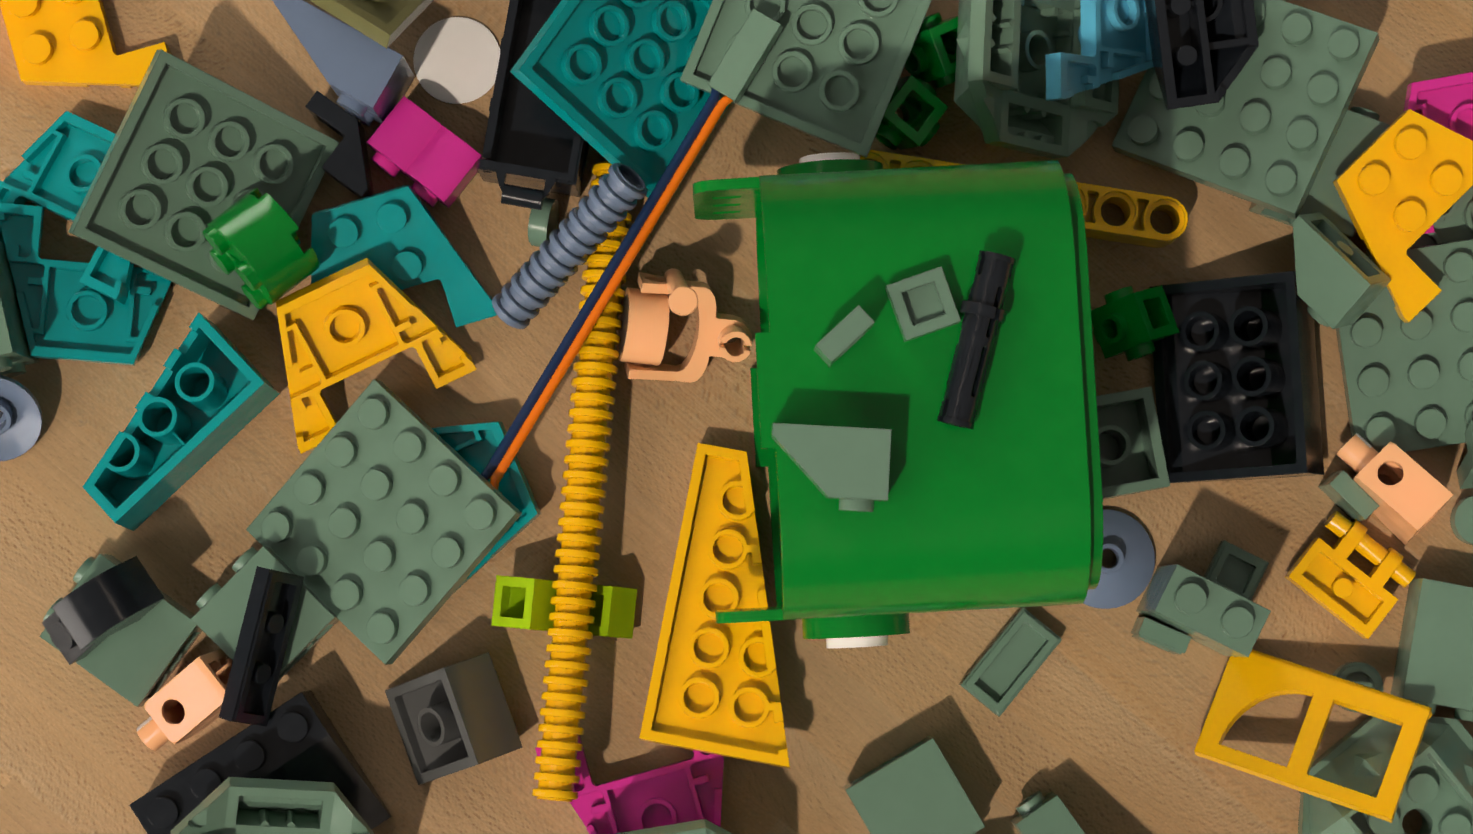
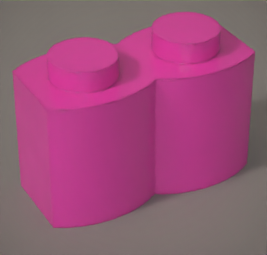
[367,96,483,208]

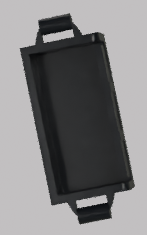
[477,0,589,210]

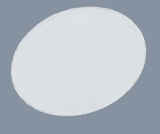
[413,17,500,104]

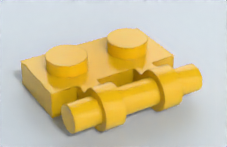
[1285,510,1416,639]

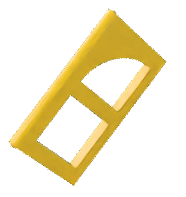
[1194,649,1432,823]

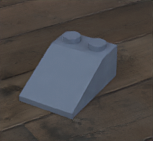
[272,0,415,127]

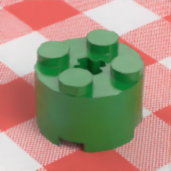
[202,188,320,310]

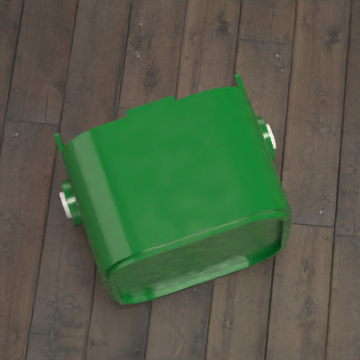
[693,152,1103,648]

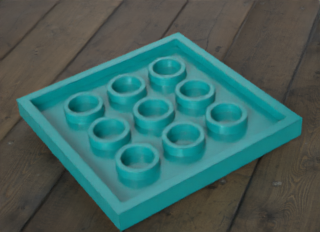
[510,0,731,198]

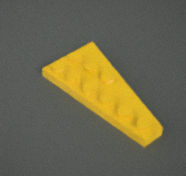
[639,443,790,768]

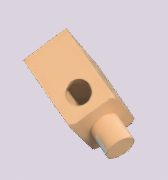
[1336,433,1453,545]
[136,649,233,751]

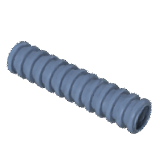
[492,163,647,329]

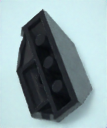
[1145,0,1259,110]

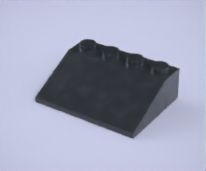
[1149,271,1324,484]
[129,690,392,834]

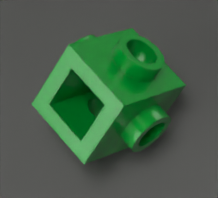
[905,12,958,88]
[875,75,948,150]
[1091,285,1179,362]

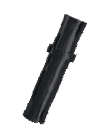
[937,250,1016,430]

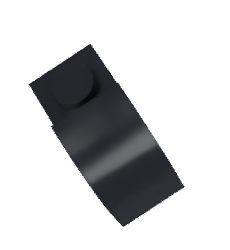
[42,556,164,665]

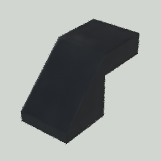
[305,91,374,199]

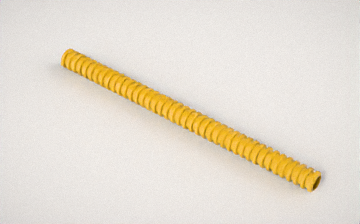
[532,161,632,802]

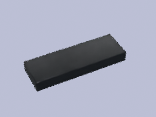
[219,566,304,727]

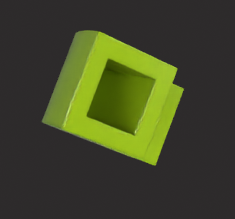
[491,575,637,639]

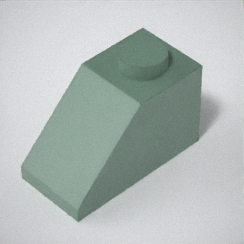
[1293,212,1391,329]
[771,423,892,512]

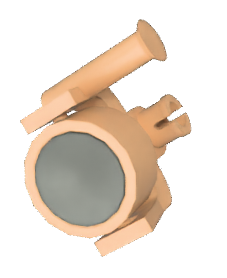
[617,268,752,383]

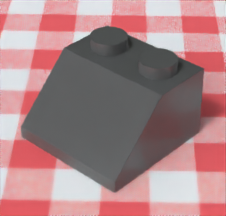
[385,652,522,785]

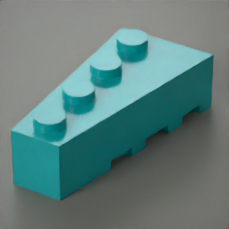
[83,312,280,531]

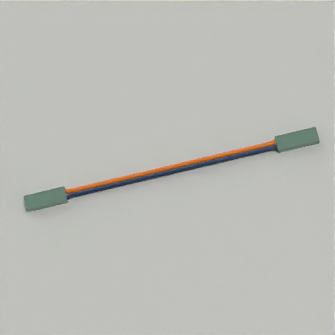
[481,8,784,494]

